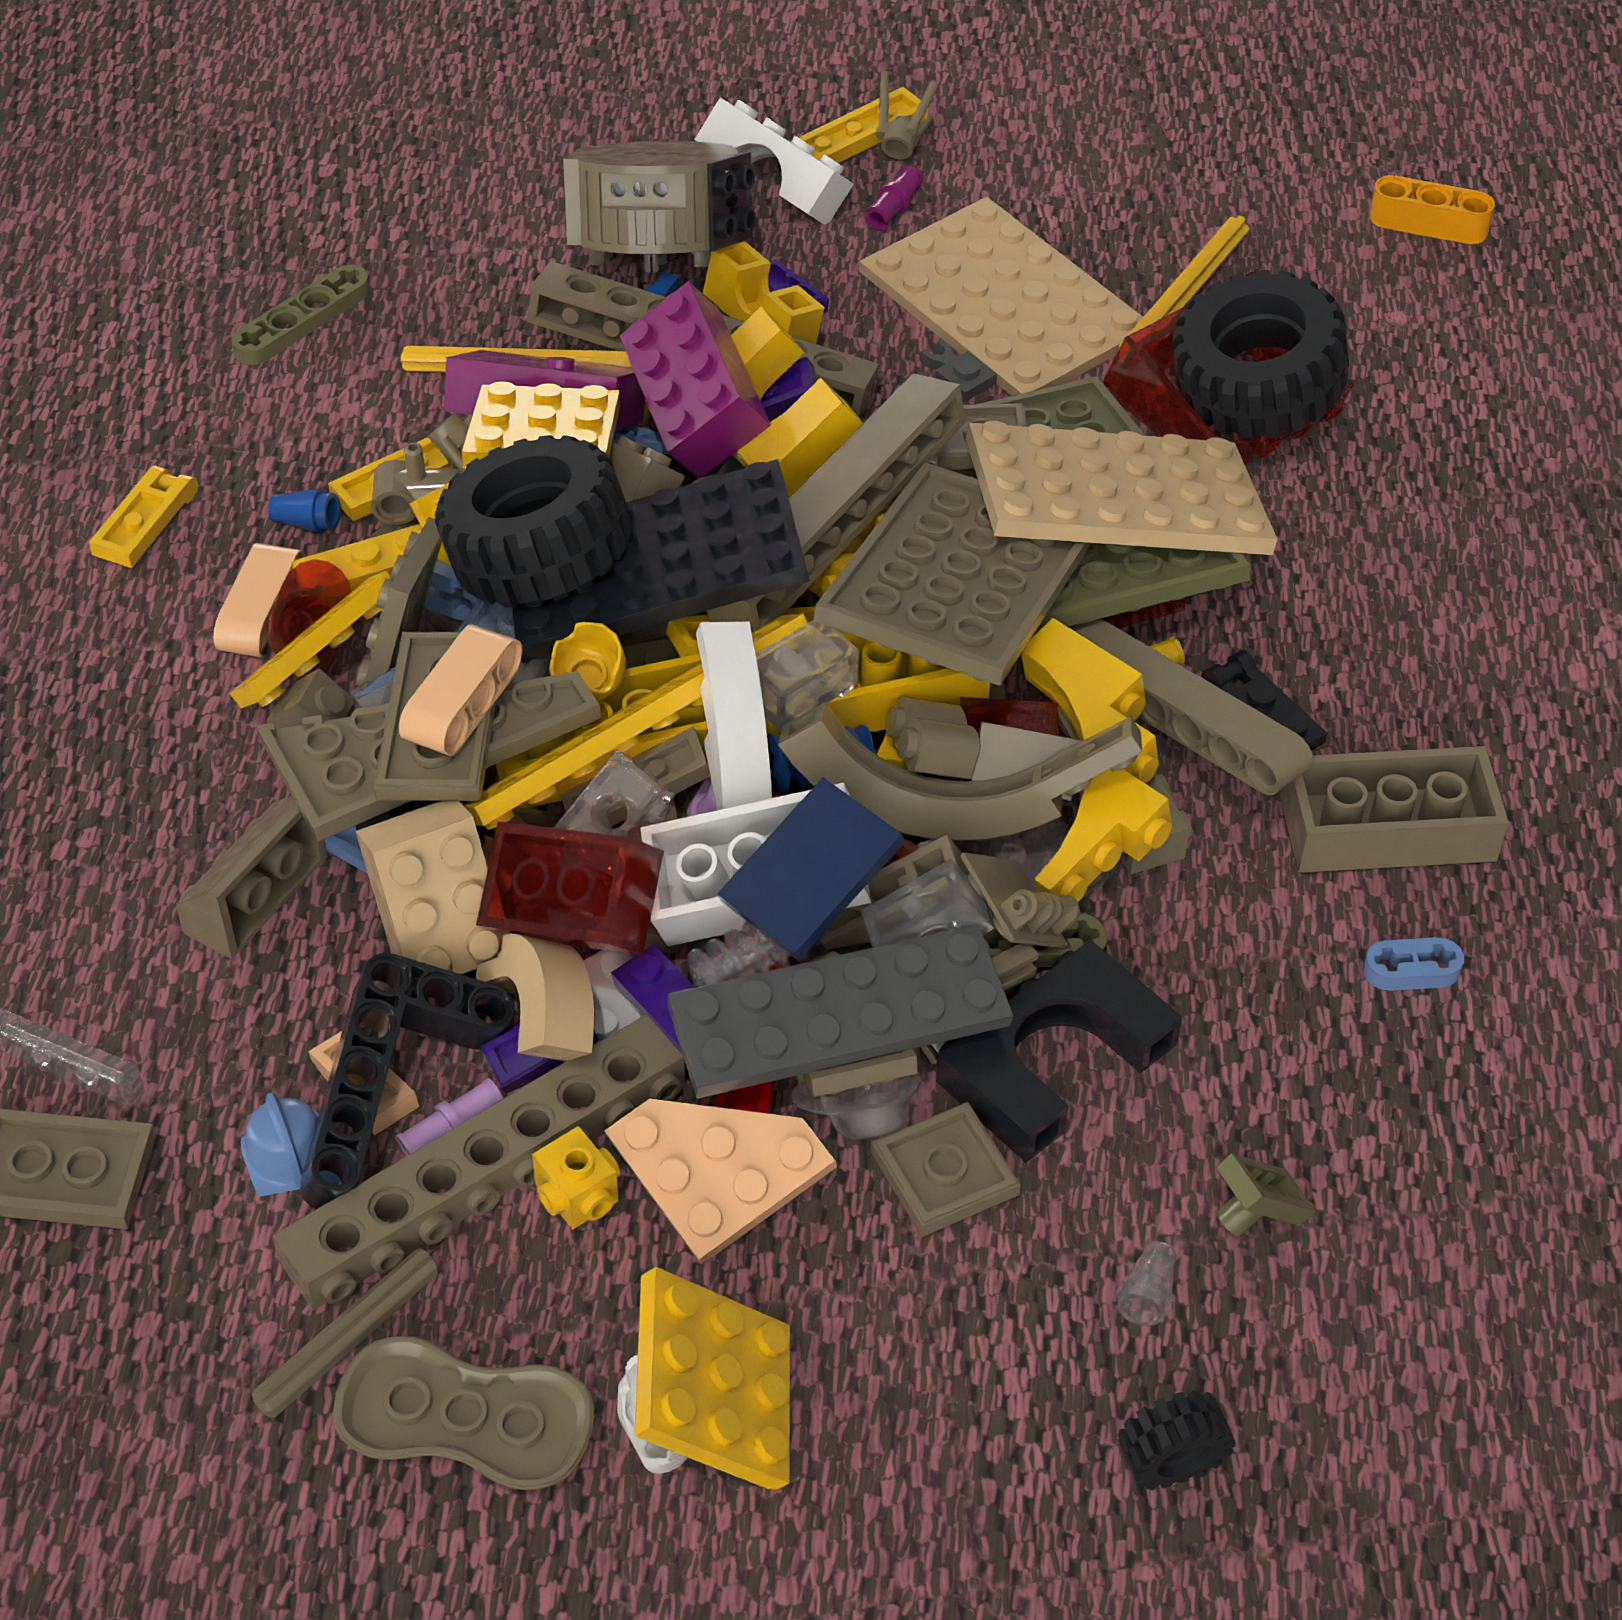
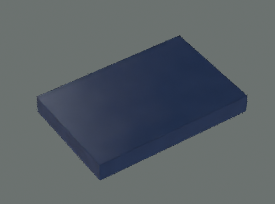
[717,777,905,961]

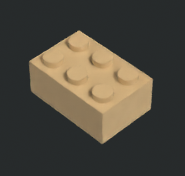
[355,801,506,974]

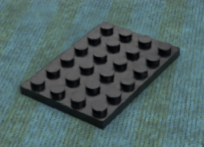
[512,459,810,663]

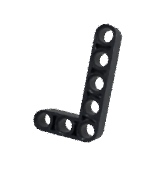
[300,952,515,1210]

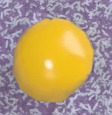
[549,622,626,702]

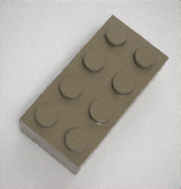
[1280,746,1509,873]

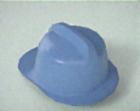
[241,1092,340,1197]

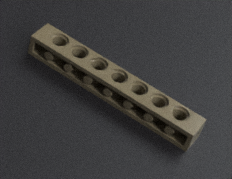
[527,261,879,419]
[272,1014,685,1310]

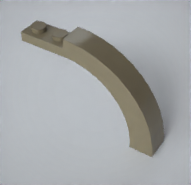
[778,702,1142,840]

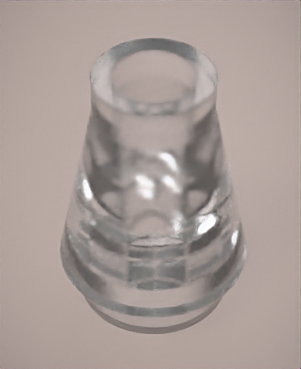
[1116,1241,1177,1326]

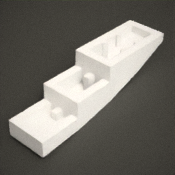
[696,621,772,810]

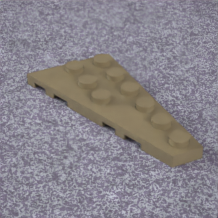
[256,672,602,842]

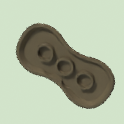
[333,1336,594,1490]

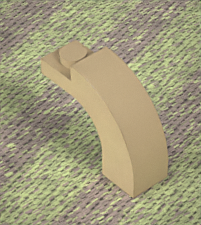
[476,934,594,1061]

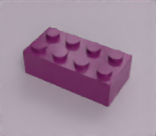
[620,281,771,479]

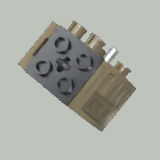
[563,141,756,273]

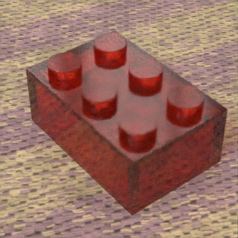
[476,821,664,956]

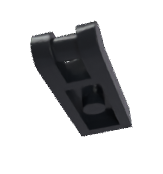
[1201,650,1328,751]

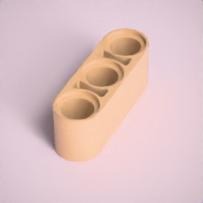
[214,543,306,658]
[399,624,522,756]

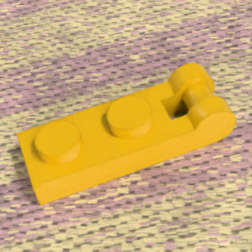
[89,465,198,568]

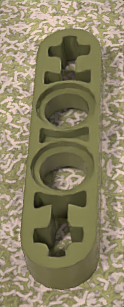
[231,265,370,365]

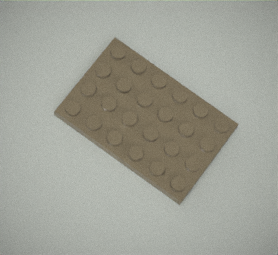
[813,462,1092,686]

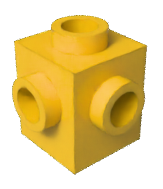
[532,1126,620,1230]

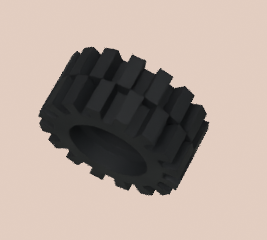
[1118,1390,1236,1490]

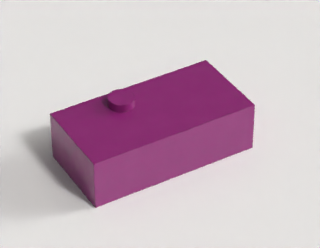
[444,350,645,432]

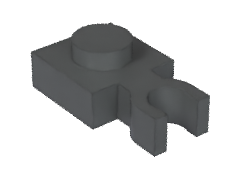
[920,339,997,403]

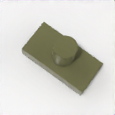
[1216,1153,1316,1237]

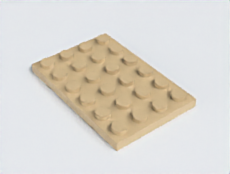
[859,197,1143,396]
[966,421,1277,555]

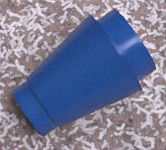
[268,488,341,534]

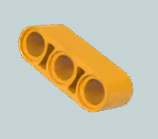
[1369,175,1495,244]

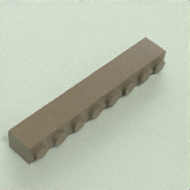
[707,373,966,633]

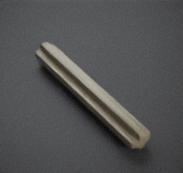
[252,1249,438,1418]

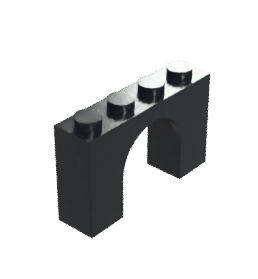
[936,940,1182,1163]

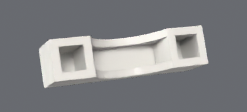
[694,98,853,225]

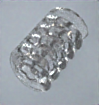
[687,921,810,987]

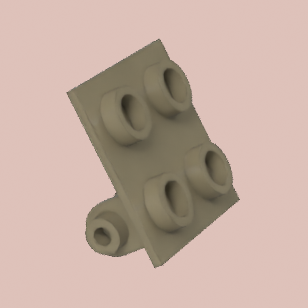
[960,853,1080,948]

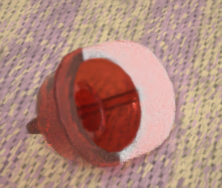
[266,559,351,673]

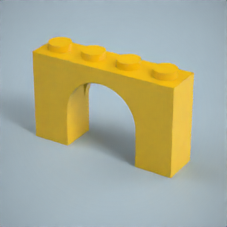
[731,306,864,498]

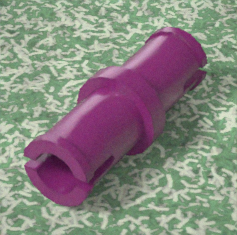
[864,166,923,231]

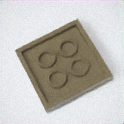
[355,517,442,708]

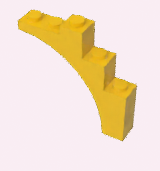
[1021,618,1172,903]

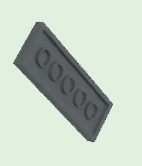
[667,925,1013,1099]

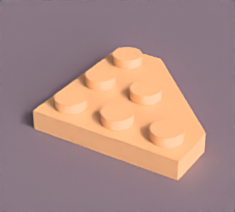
[604,1099,837,1264]

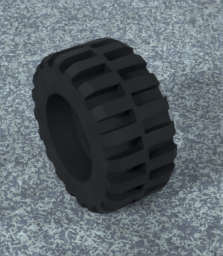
[1172,270,1349,440]
[435,435,632,607]

